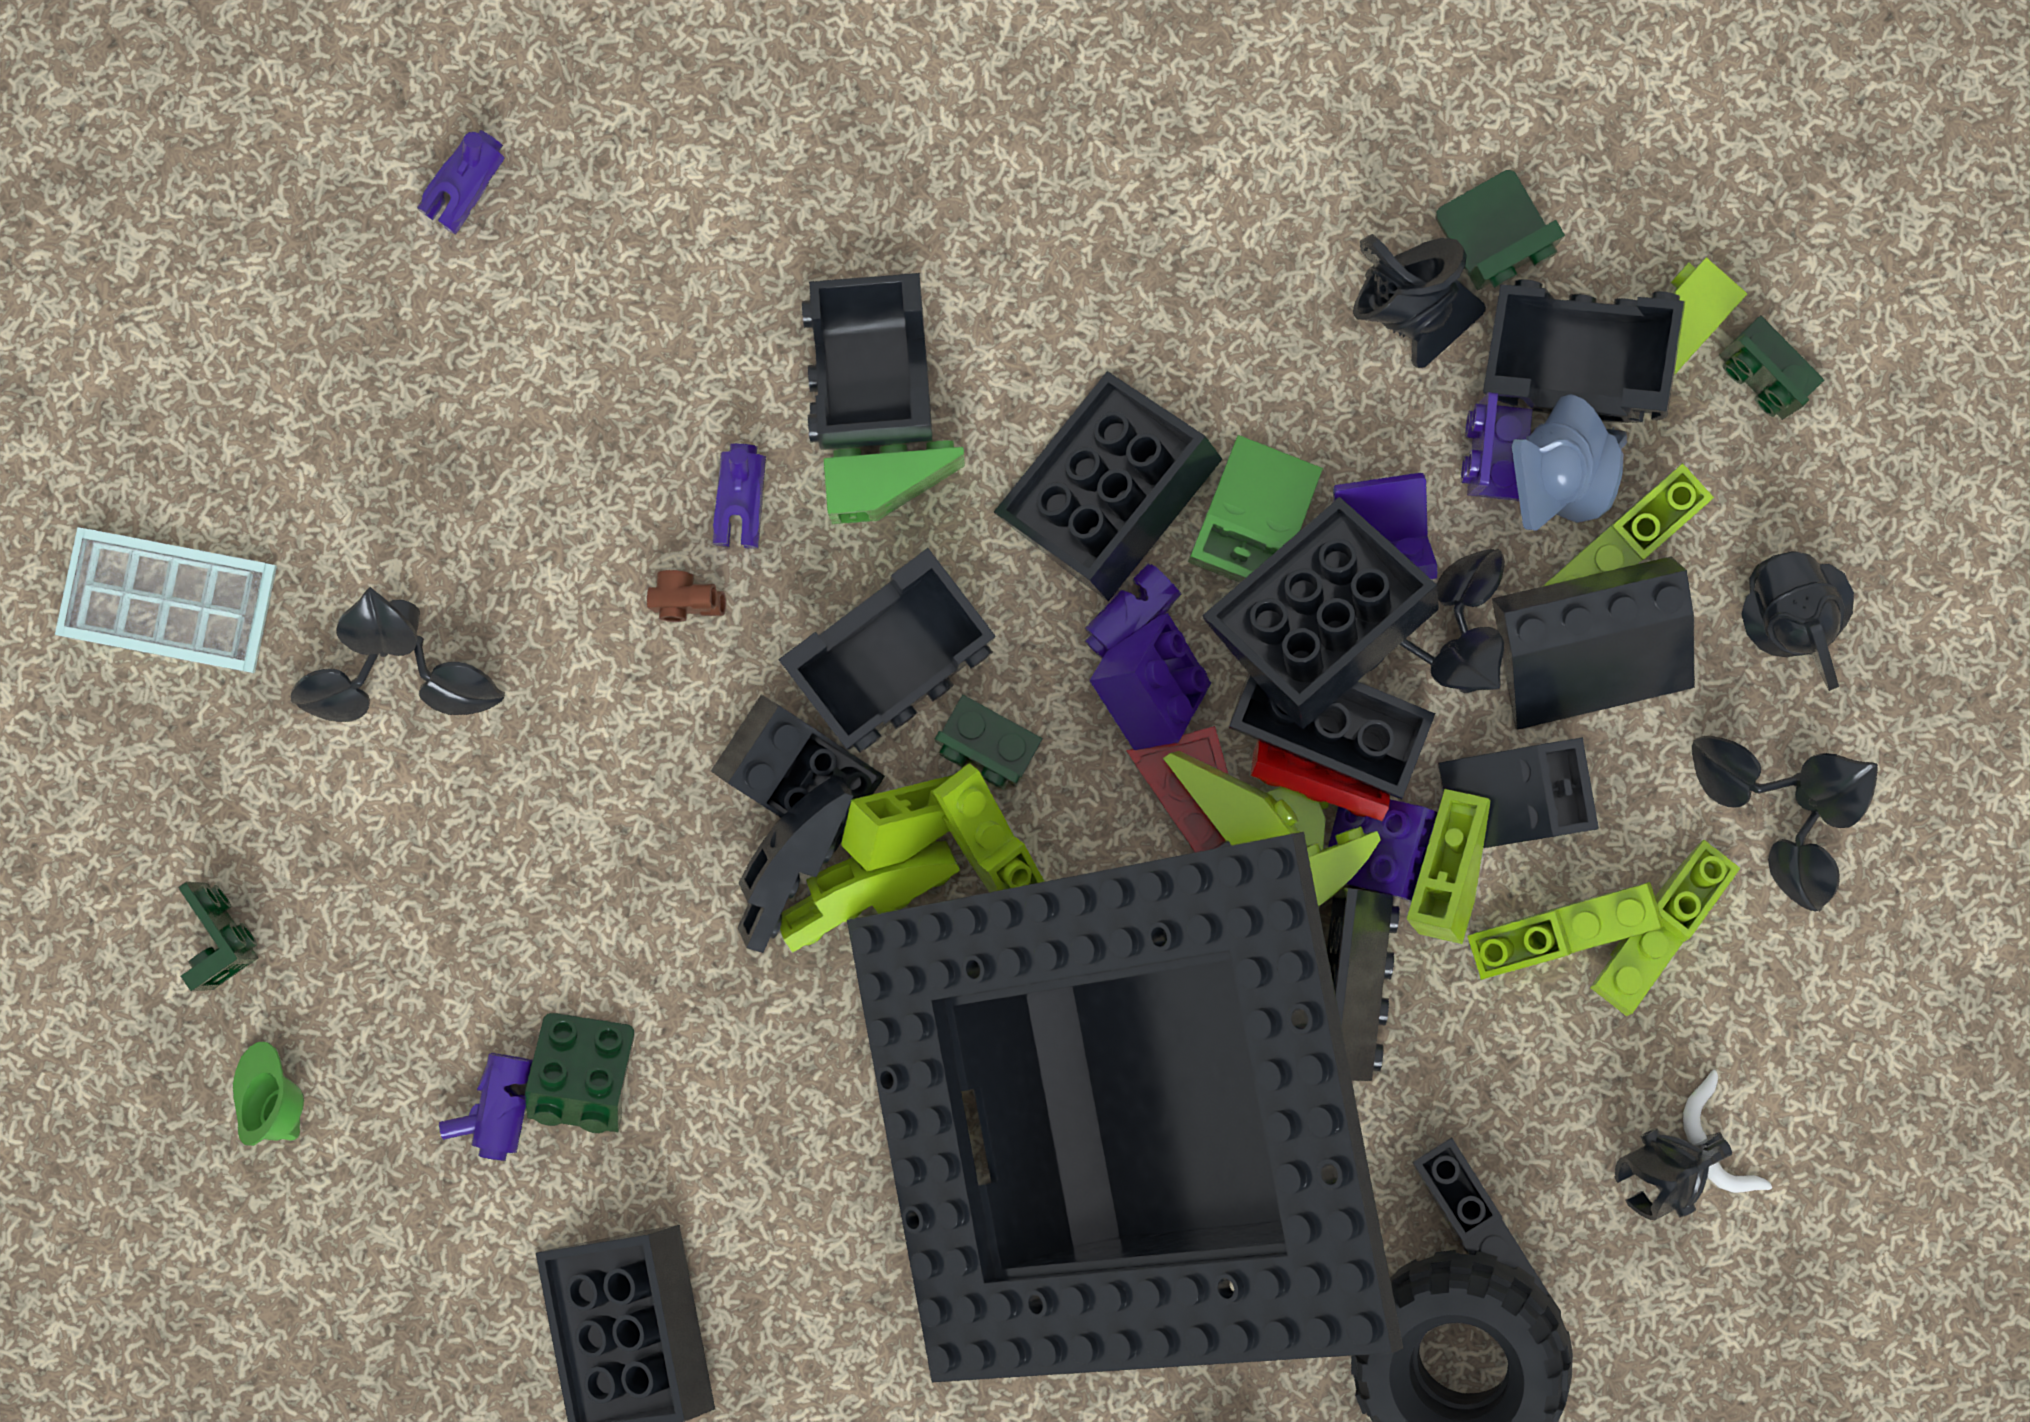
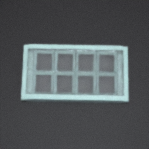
[55,527,277,673]

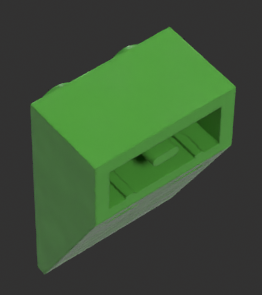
[1188,435,1323,583]
[823,440,965,525]

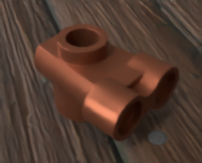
[647,570,726,622]

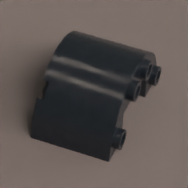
[802,273,933,450]
[1483,279,1685,423]
[778,548,996,753]

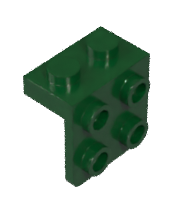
[1435,170,1565,291]
[525,1013,634,1133]

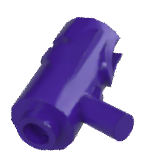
[417,130,505,235]
[713,443,766,549]
[1085,563,1182,659]
[439,1053,533,1161]

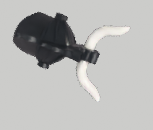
[1614,1070,1772,1220]

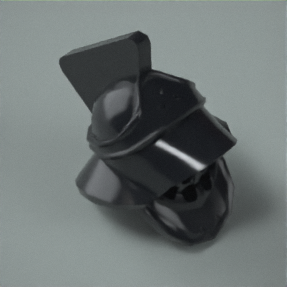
[1353,234,1486,368]
[1741,551,1854,691]

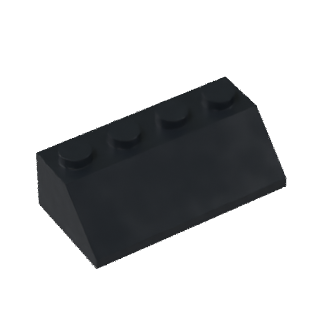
[1228,673,1436,799]

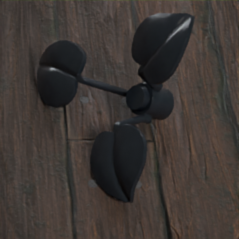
[1369,549,1505,693]
[291,587,505,722]
[1691,736,1878,912]

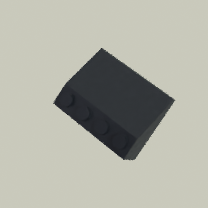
[994,371,1223,602]
[1203,497,1439,729]
[1492,556,1695,730]
[1327,888,1400,1081]
[535,1225,715,1422]

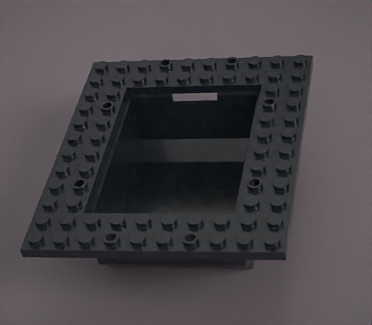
[847,832,1403,1383]

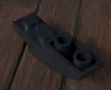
[737,775,853,953]
[1412,1137,1549,1295]

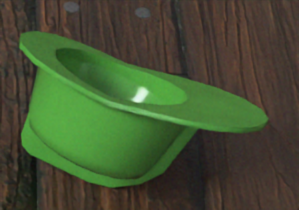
[233,1042,304,1146]

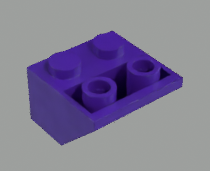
[1089,613,1211,750]

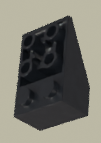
[711,695,885,852]
[1438,737,1599,848]

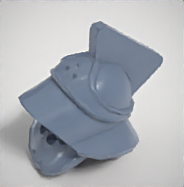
[1512,394,1627,531]

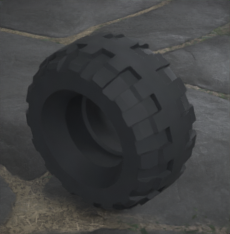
[1351,1250,1573,1422]

